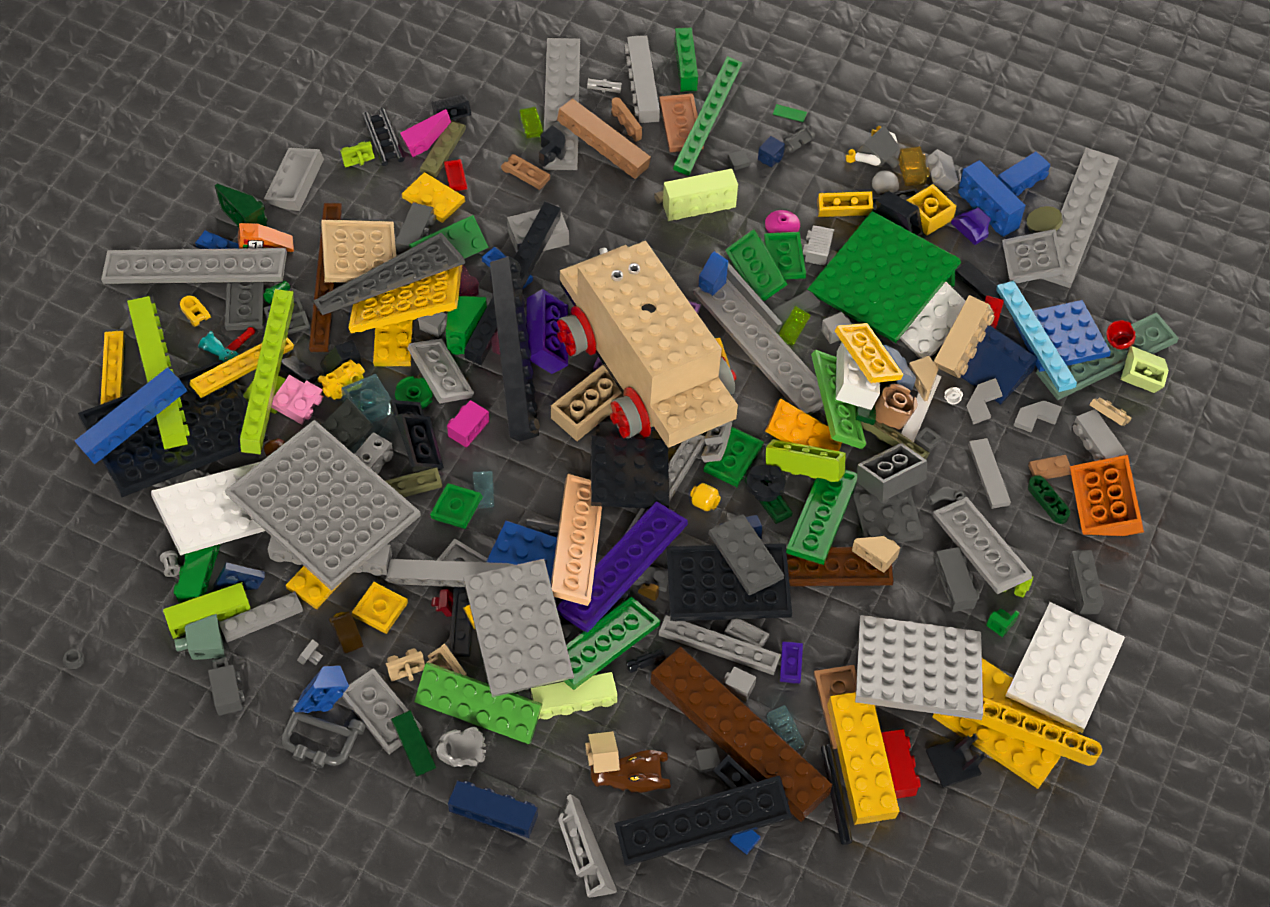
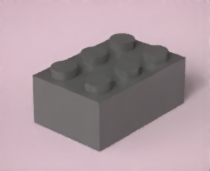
[857,443,928,502]

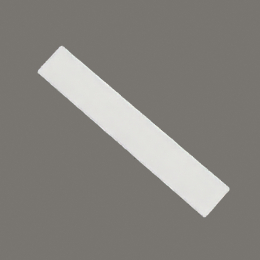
[901,375,941,442]

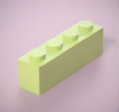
[531,672,617,719]

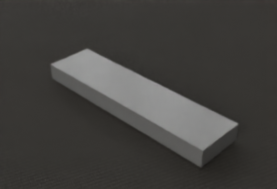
[968,438,1011,509]

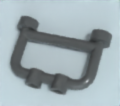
[281,700,366,768]

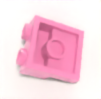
[271,375,324,425]

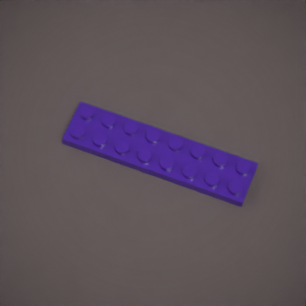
[557,501,688,632]

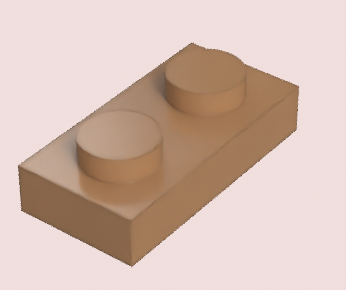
[1028,455,1071,479]

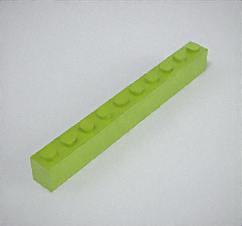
[240,289,294,454]
[127,296,190,449]

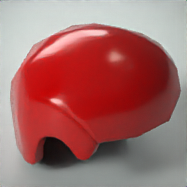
[1106,320,1136,350]

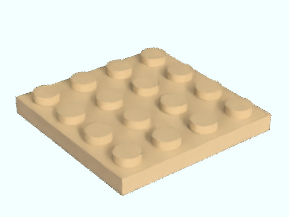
[321,220,396,282]

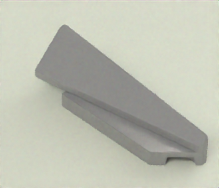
[558,794,617,898]

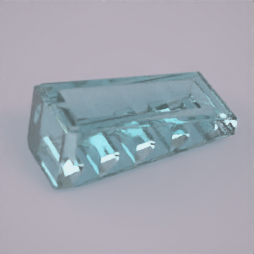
[766,705,805,750]

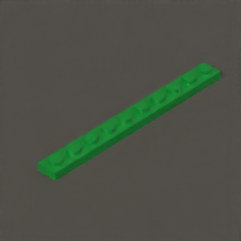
[673,56,742,176]

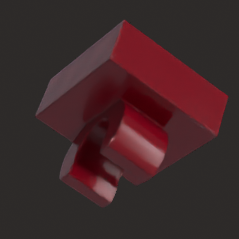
[431,589,453,617]

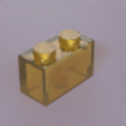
[898,147,930,186]

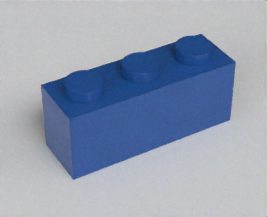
[998,152,1050,196]

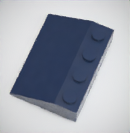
[961,325,1038,405]

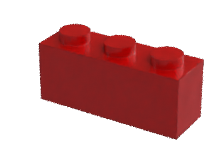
[881,729,921,798]

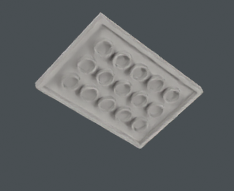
[463,559,574,697]

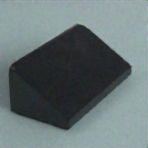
[280,356,321,384]

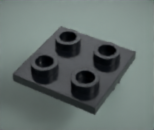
[926,733,987,788]

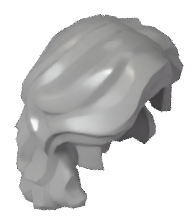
[436,727,486,767]

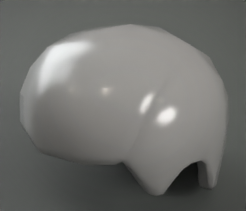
[872,171,899,195]

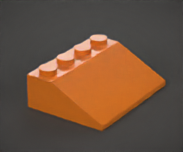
[1070,455,1144,536]

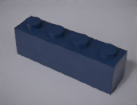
[448,781,538,838]

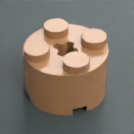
[875,384,918,429]

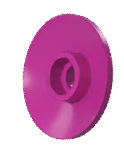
[765,210,800,233]

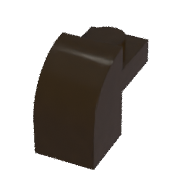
[329,611,364,654]

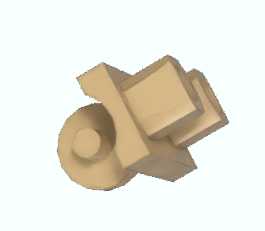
[386,648,425,682]

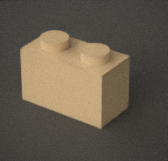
[585,731,620,773]

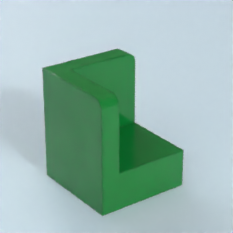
[986,609,1019,638]

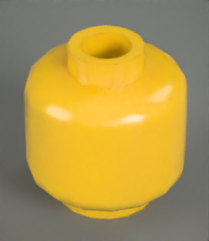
[690,483,721,512]

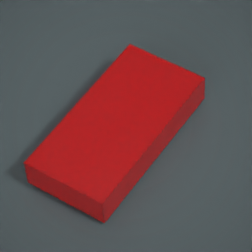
[444,159,467,191]

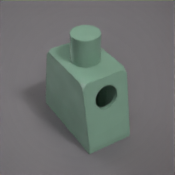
[174,614,225,660]

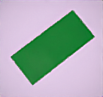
[773,104,807,122]

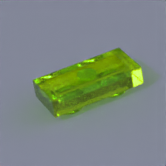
[778,306,811,346]

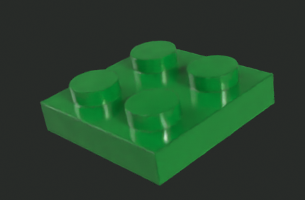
[430,483,483,529]

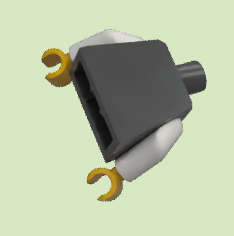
[845,126,900,169]

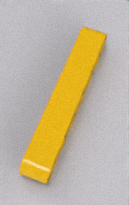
[965,697,1102,766]

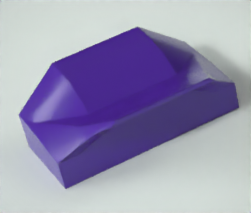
[951,208,991,245]

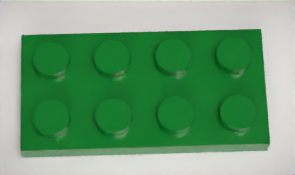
[409,215,489,259]
[725,229,788,302]

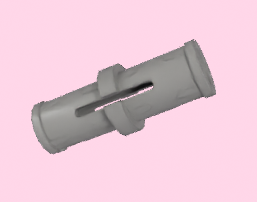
[587,78,622,93]

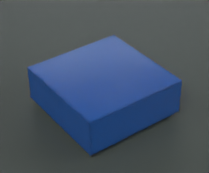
[730,830,761,855]

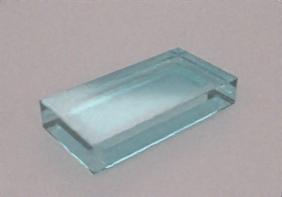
[473,471,494,508]

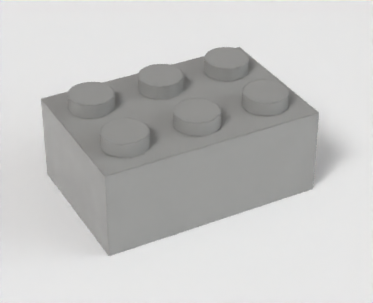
[507,205,569,253]

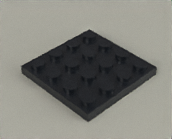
[591,435,669,509]

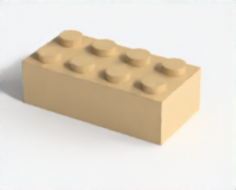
[934,295,995,378]
[551,365,624,441]

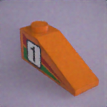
[238,223,294,252]

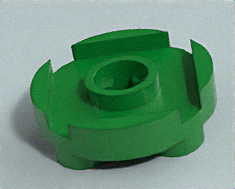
[395,376,433,409]

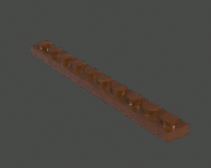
[309,203,342,352]

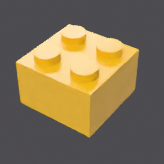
[906,184,957,236]

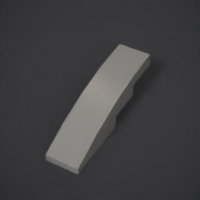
[701,398,735,462]

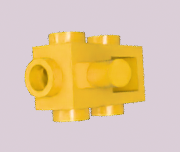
[318,359,365,400]

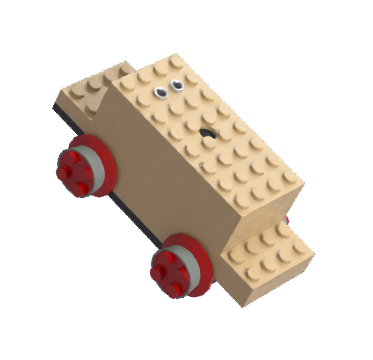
[557,241,738,448]

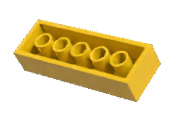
[827,692,900,825]

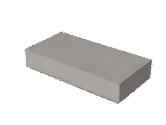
[724,619,769,648]

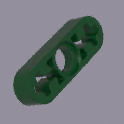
[1028,475,1070,524]

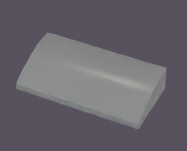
[264,148,324,211]

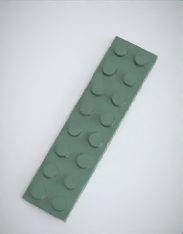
[1036,312,1179,400]

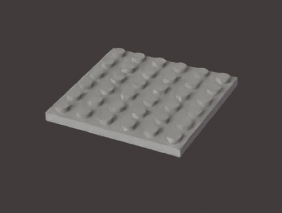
[855,615,983,720]

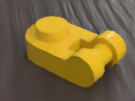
[180,296,211,327]

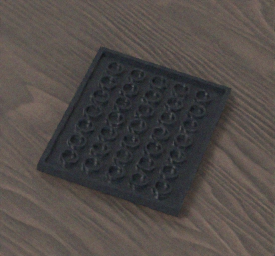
[78,360,268,498]

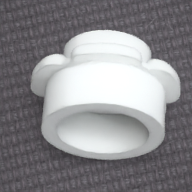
[944,387,963,404]

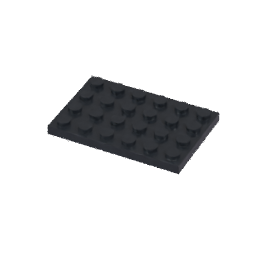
[666,543,792,621]

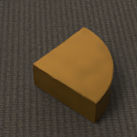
[638,584,659,601]

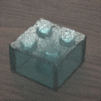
[341,374,393,423]

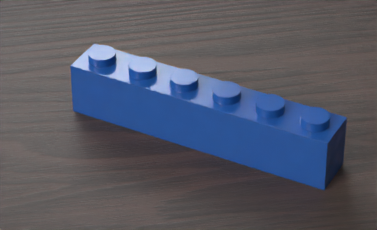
[75,367,187,464]

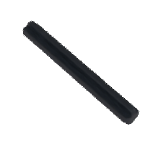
[821,744,853,845]

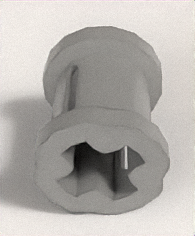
[159,550,181,577]

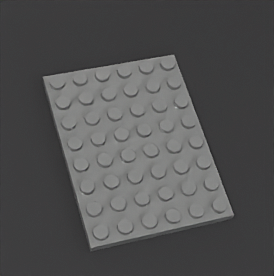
[225,420,421,591]

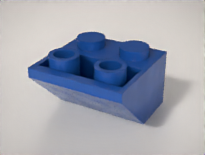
[294,666,349,713]

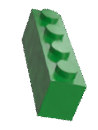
[674,28,698,92]
[174,544,221,603]

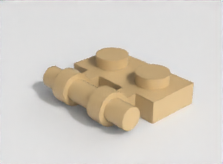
[1090,398,1132,426]

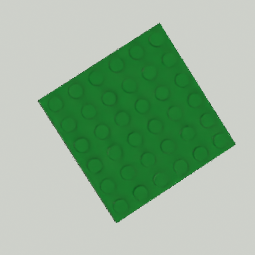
[807,211,961,343]

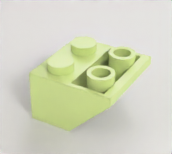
[1121,346,1169,393]

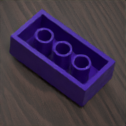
[526,289,568,374]

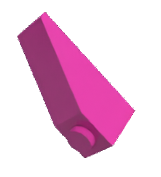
[400,109,451,157]

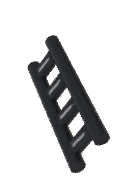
[362,108,405,166]

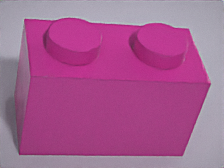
[447,400,489,448]

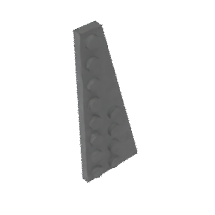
[313,233,465,315]

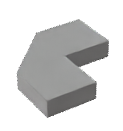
[966,378,1003,424]
[1014,401,1062,432]

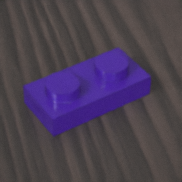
[780,642,803,684]

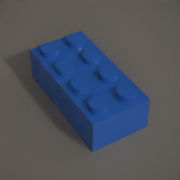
[958,160,1026,237]

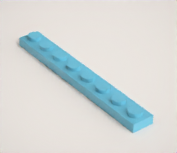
[996,281,1077,392]

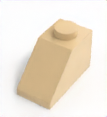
[909,356,938,401]
[852,536,900,573]

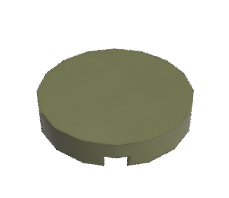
[1027,206,1063,233]

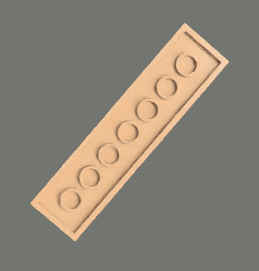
[551,474,602,606]

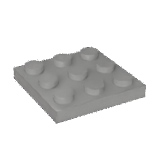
[1002,229,1065,283]

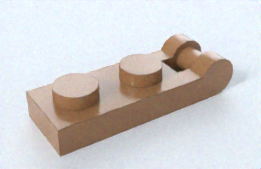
[611,97,642,142]
[501,154,550,190]

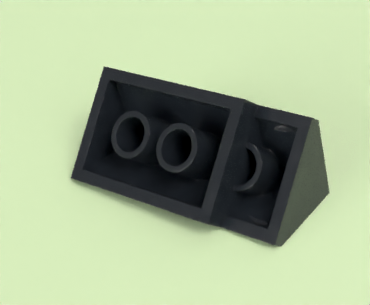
[389,400,444,473]

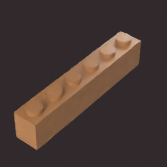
[557,98,651,179]

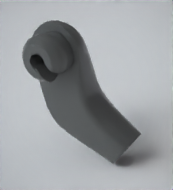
[926,487,965,505]

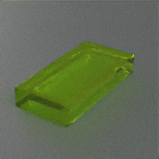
[519,107,543,139]

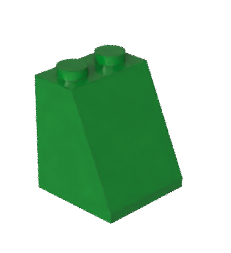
[446,296,487,355]

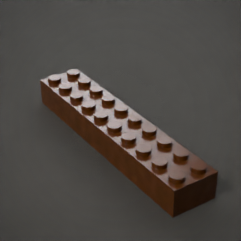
[651,647,832,822]

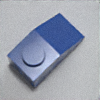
[698,251,728,296]

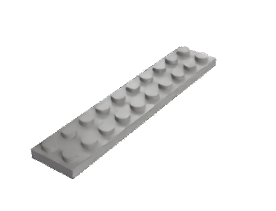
[543,38,580,170]
[1041,148,1119,288]
[101,248,287,284]
[693,278,823,415]

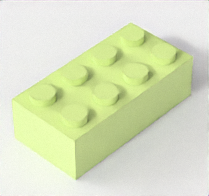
[663,169,738,221]

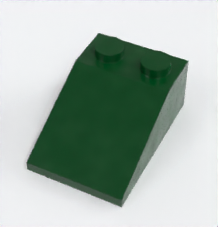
[215,184,268,228]

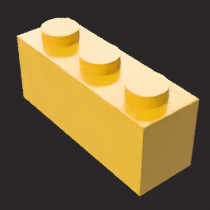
[817,192,873,217]

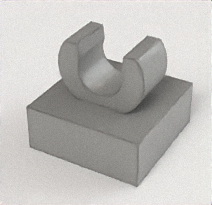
[297,639,323,665]

